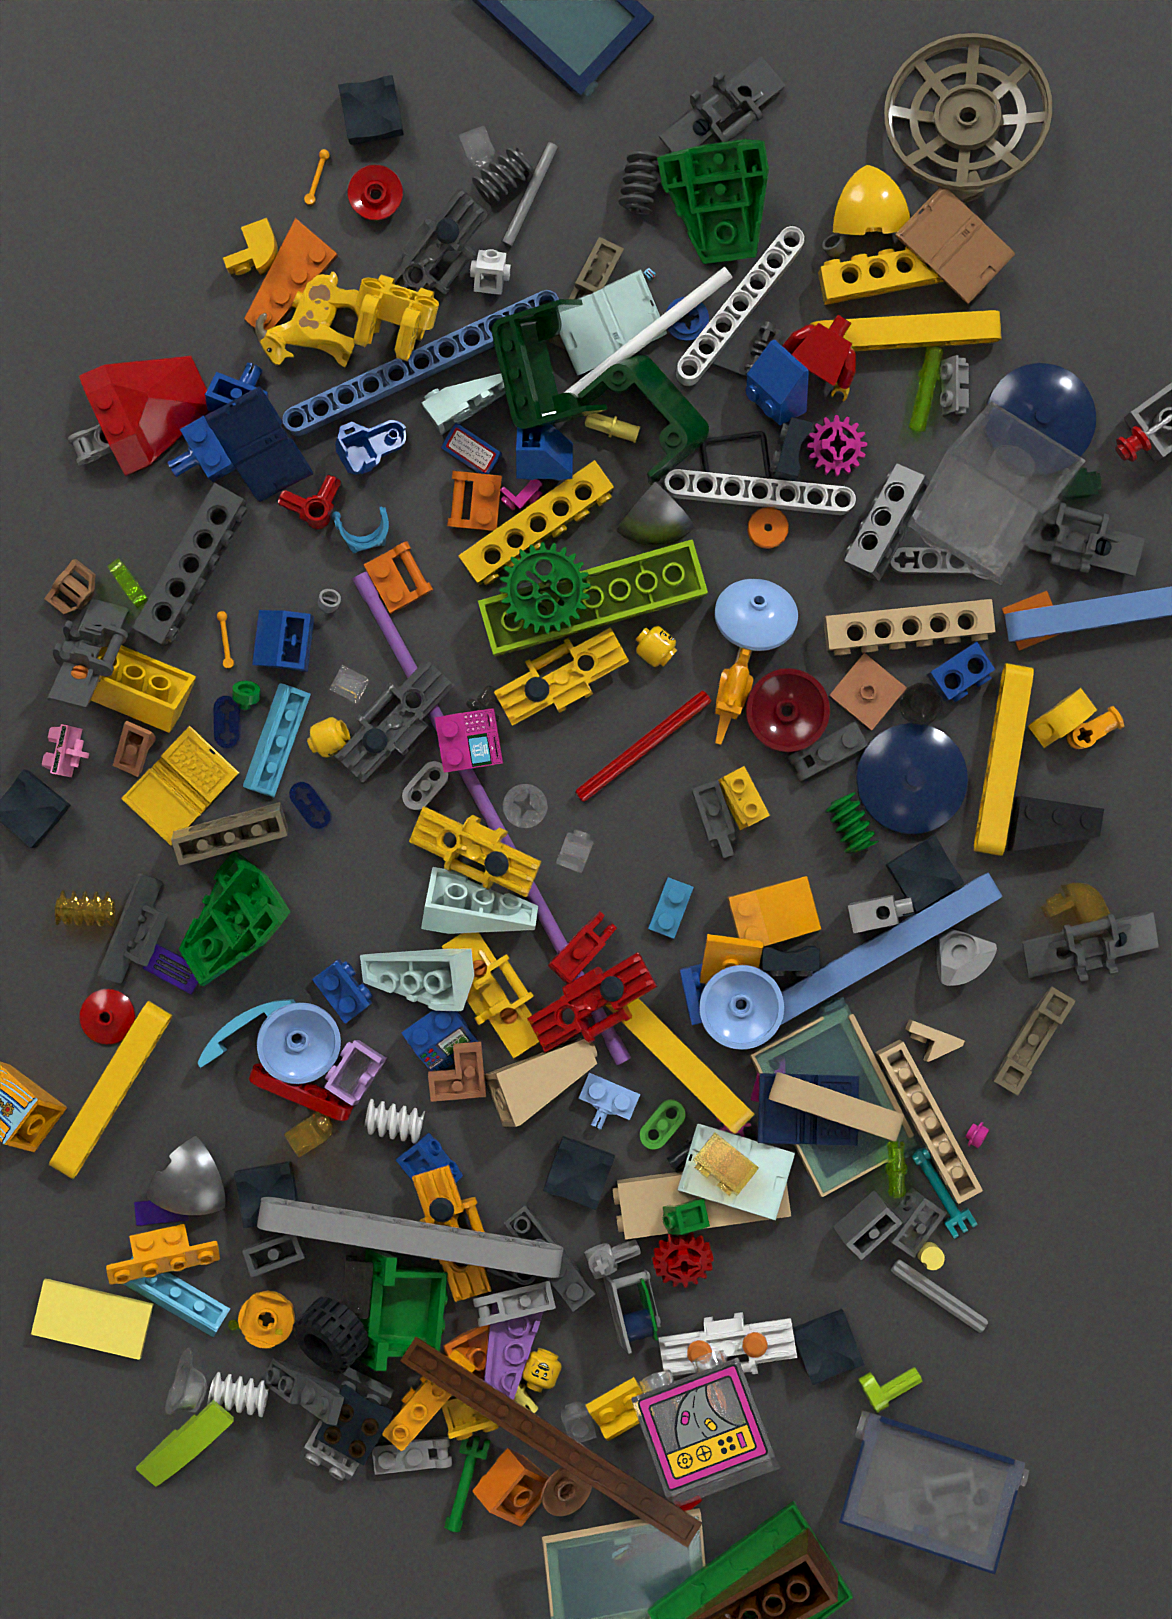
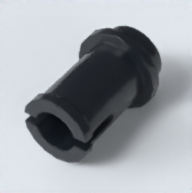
[667,1139,693,1172]

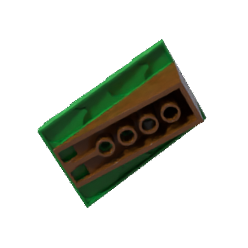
[648,1501,853,1619]

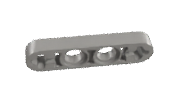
[889,547,998,575]

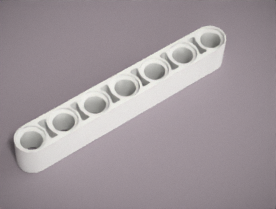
[676,226,804,386]
[664,469,856,515]

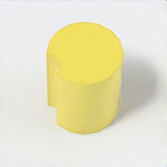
[917,1242,945,1270]

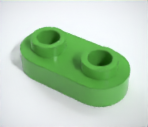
[640,1099,686,1149]

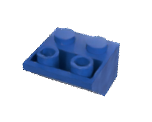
[516,424,573,480]
[252,610,315,672]

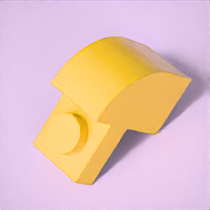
[223,218,278,275]
[1028,688,1097,748]

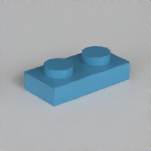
[648,877,694,939]

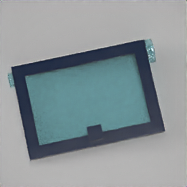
[472,0,654,97]

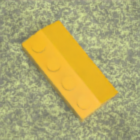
[91,645,196,733]

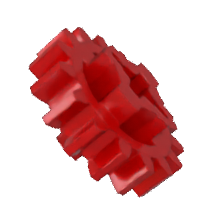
[652,1232,714,1288]

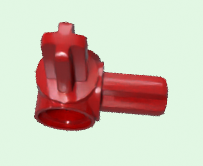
[278,475,341,529]

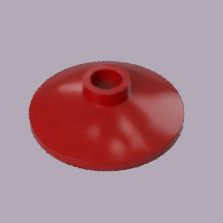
[348,165,403,220]
[80,989,135,1044]

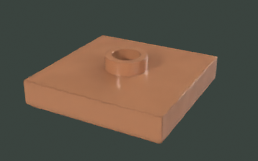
[829,653,907,731]

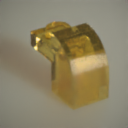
[1041,882,1110,924]

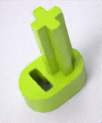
[858,1367,923,1413]

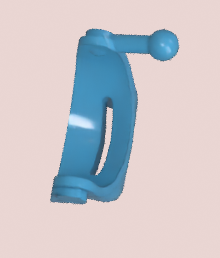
[331,506,389,554]

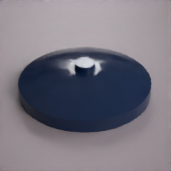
[984,363,1096,475]
[856,723,968,834]

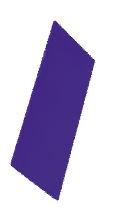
[134,1201,189,1226]

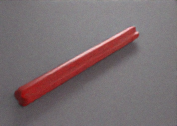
[575,691,711,802]

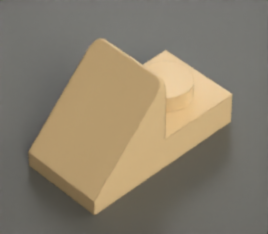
[905,1019,965,1062]

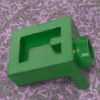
[662,1199,710,1235]

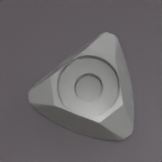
[936,928,997,986]

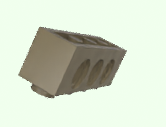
[171,802,288,866]

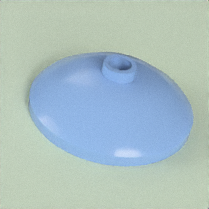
[715,579,798,651]
[699,965,784,1049]
[257,1003,341,1084]

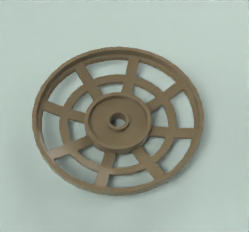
[884,33,1052,190]

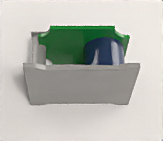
[603,1269,661,1354]

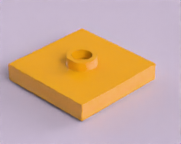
[700,934,763,984]

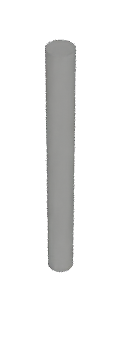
[502,142,558,247]

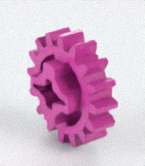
[806,415,867,477]

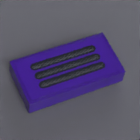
[142,944,198,994]

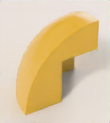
[833,165,910,235]

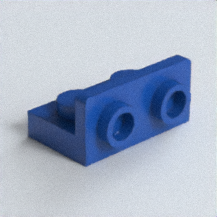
[312,959,372,1023]
[396,1133,463,1183]

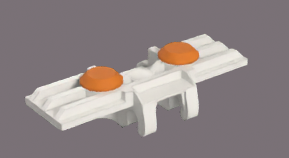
[658,1312,797,1377]

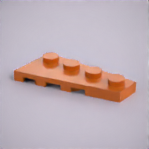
[244,218,338,330]

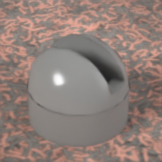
[318,589,341,613]

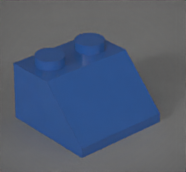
[746,339,809,425]

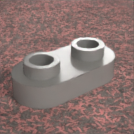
[402,761,449,810]

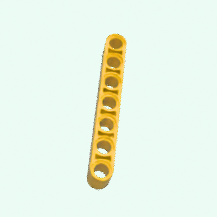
[810,310,1002,351]
[974,663,1034,856]
[605,998,755,1134]
[49,1001,173,1179]

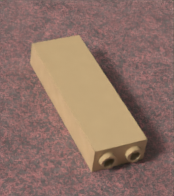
[612,1171,791,1239]

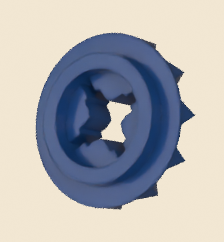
[666,297,709,341]

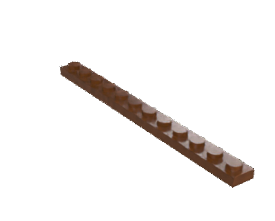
[400,1336,702,1548]

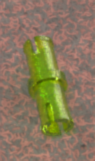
[885,1140,908,1198]

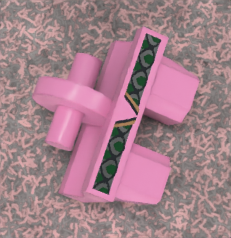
[42,724,89,777]

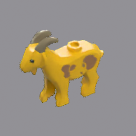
[255,271,360,368]

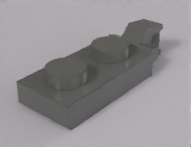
[691,780,736,859]

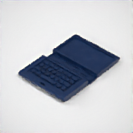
[205,386,314,502]
[758,1073,859,1146]

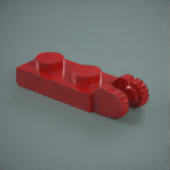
[548,911,617,984]

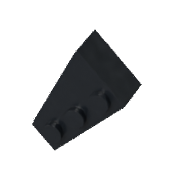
[1007,796,1104,851]

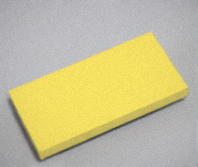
[31,1278,154,1360]

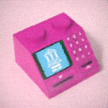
[435,708,503,773]

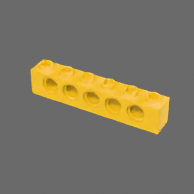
[818,247,944,305]
[458,460,614,586]

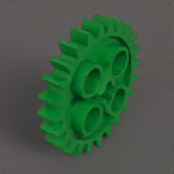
[499,542,591,634]

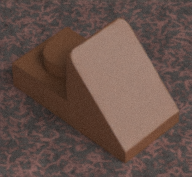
[113,721,156,777]

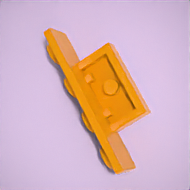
[106,1224,220,1285]
[382,1349,475,1451]

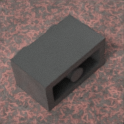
[833,1190,903,1260]
[242,1233,308,1277]

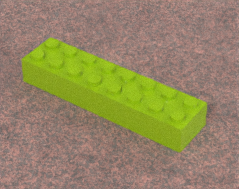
[478,539,708,657]

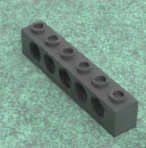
[132,483,248,646]

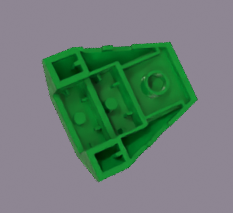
[657,139,769,264]
[179,851,291,986]

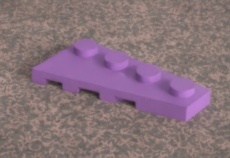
[484,1302,544,1400]

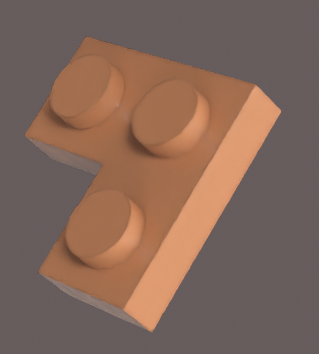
[428,1042,486,1102]

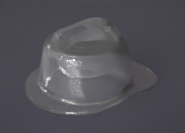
[165,1348,207,1415]

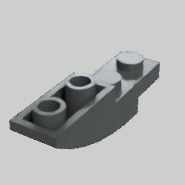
[504,1205,597,1312]
[265,1358,344,1425]

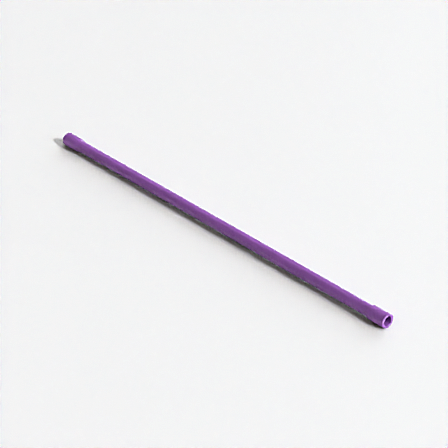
[352,572,631,1065]

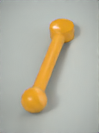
[304,149,330,206]
[217,611,234,668]

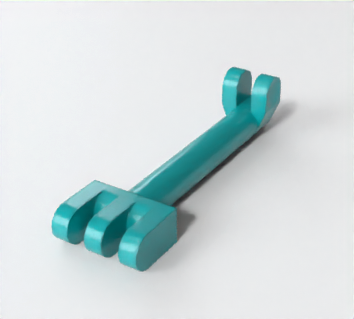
[911,1147,978,1239]

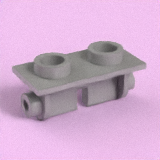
[940,355,969,415]

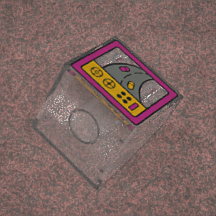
[631,1350,781,1507]

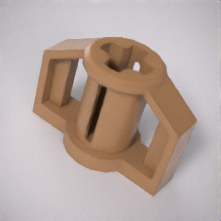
[44,559,96,614]

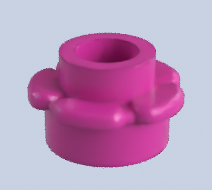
[965,1122,989,1149]

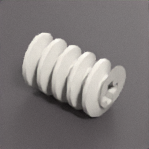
[365,1099,425,1144]
[207,1372,269,1417]

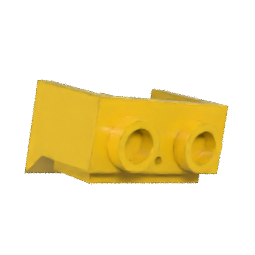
[718,766,770,830]

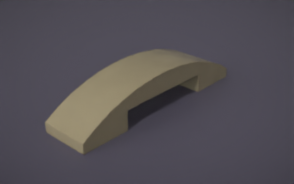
[993,986,1076,1095]

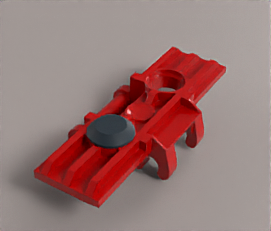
[527,952,657,1053]

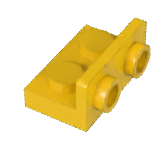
[586,1377,655,1441]

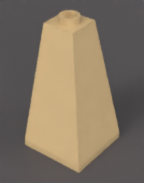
[485,1038,597,1127]

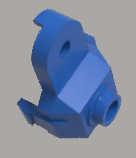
[335,420,406,475]

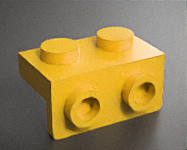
[442,1397,500,1440]

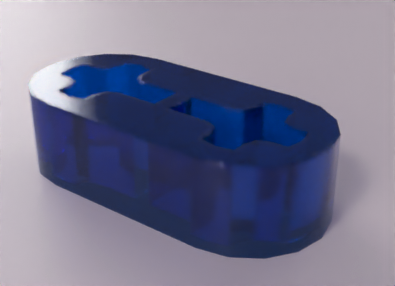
[213,696,241,749]
[289,782,332,829]

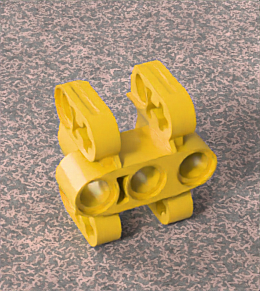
[353,274,439,361]

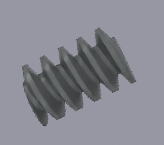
[472,147,535,205]
[618,151,660,215]

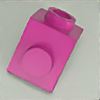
[500,479,543,512]

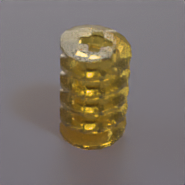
[55,890,116,927]

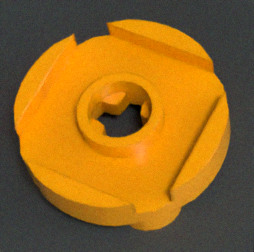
[238,1290,295,1348]

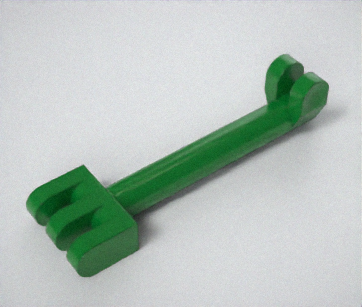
[444,1436,491,1532]

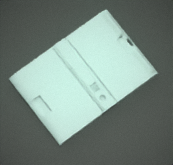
[559,270,667,375]
[678,1124,795,1221]

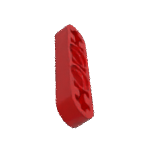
[249,1063,353,1121]

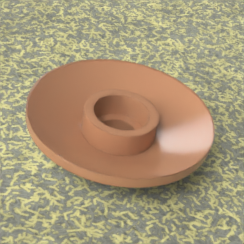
[541,1467,592,1516]

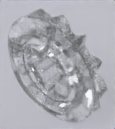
[503,784,547,828]

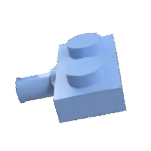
[578,1073,640,1129]

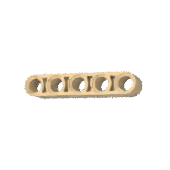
[768,1072,905,1142]

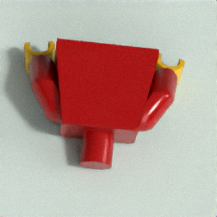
[782,315,856,401]

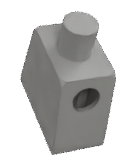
[848,895,914,933]

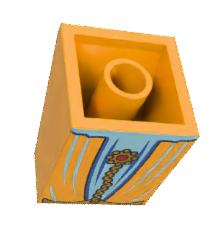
[0,1062,67,1152]

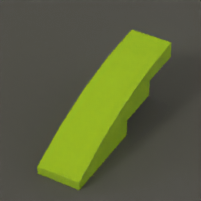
[136,1399,234,1487]

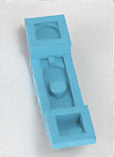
[198,999,296,1068]

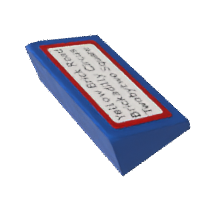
[441,422,502,474]

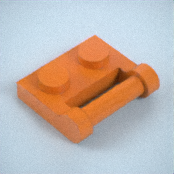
[447,471,502,531]
[364,541,434,614]

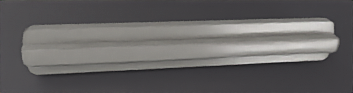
[891,1259,988,1333]

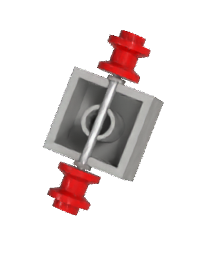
[1115,383,1172,462]

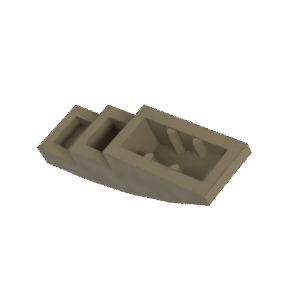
[549,237,624,350]

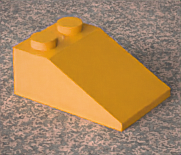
[727,876,821,946]

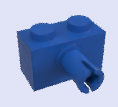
[205,363,268,412]
[167,416,236,482]

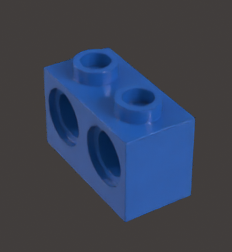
[927,642,995,702]

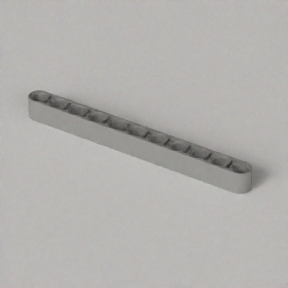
[257,1197,564,1278]

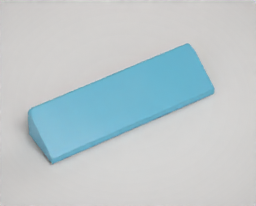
[243,683,311,798]
[123,1256,230,1337]

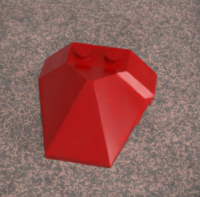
[79,356,210,477]

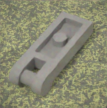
[473,1281,556,1327]
[372,1436,452,1475]

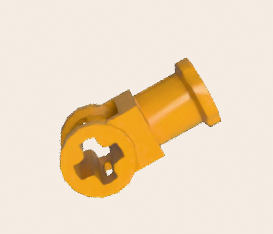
[1066,706,1125,750]

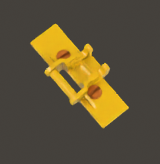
[442,932,539,1058]

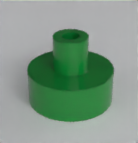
[232,681,260,710]

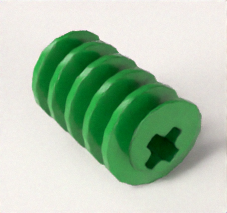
[825,791,879,853]

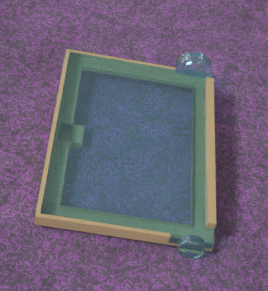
[749,996,917,1197]
[542,1508,705,1619]

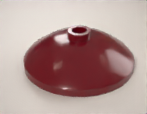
[746,668,830,752]

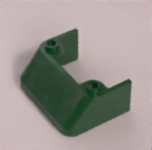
[492,299,608,429]
[578,355,709,486]

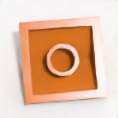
[443,1325,489,1380]

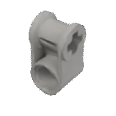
[68,424,112,465]

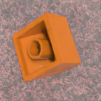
[472,1448,549,1527]

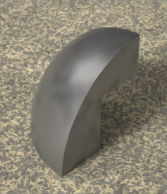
[617,482,694,544]
[147,1136,225,1215]

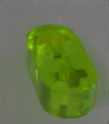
[107,557,149,608]

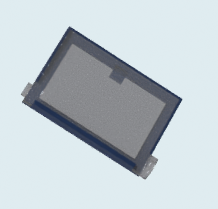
[839,1410,1030,1575]

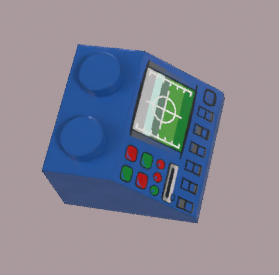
[401,1010,479,1071]

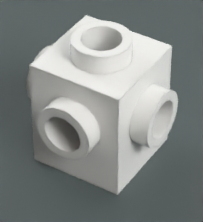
[470,249,511,295]

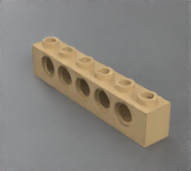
[823,599,995,656]
[875,1039,983,1204]

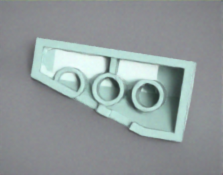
[422,373,506,435]
[421,867,538,934]
[360,949,474,1011]

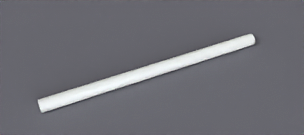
[563,267,732,397]

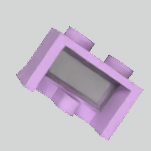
[324,1040,387,1106]

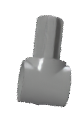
[584,1239,641,1279]

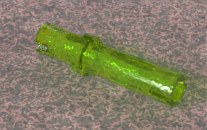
[908,346,944,432]

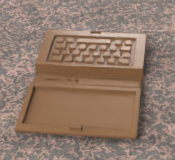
[895,187,1015,304]

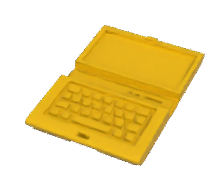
[121,726,239,846]

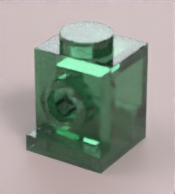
[1057,468,1101,501]

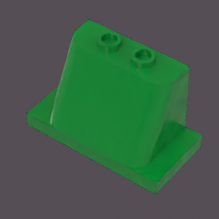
[357,1247,448,1371]

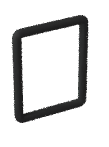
[700,431,771,489]

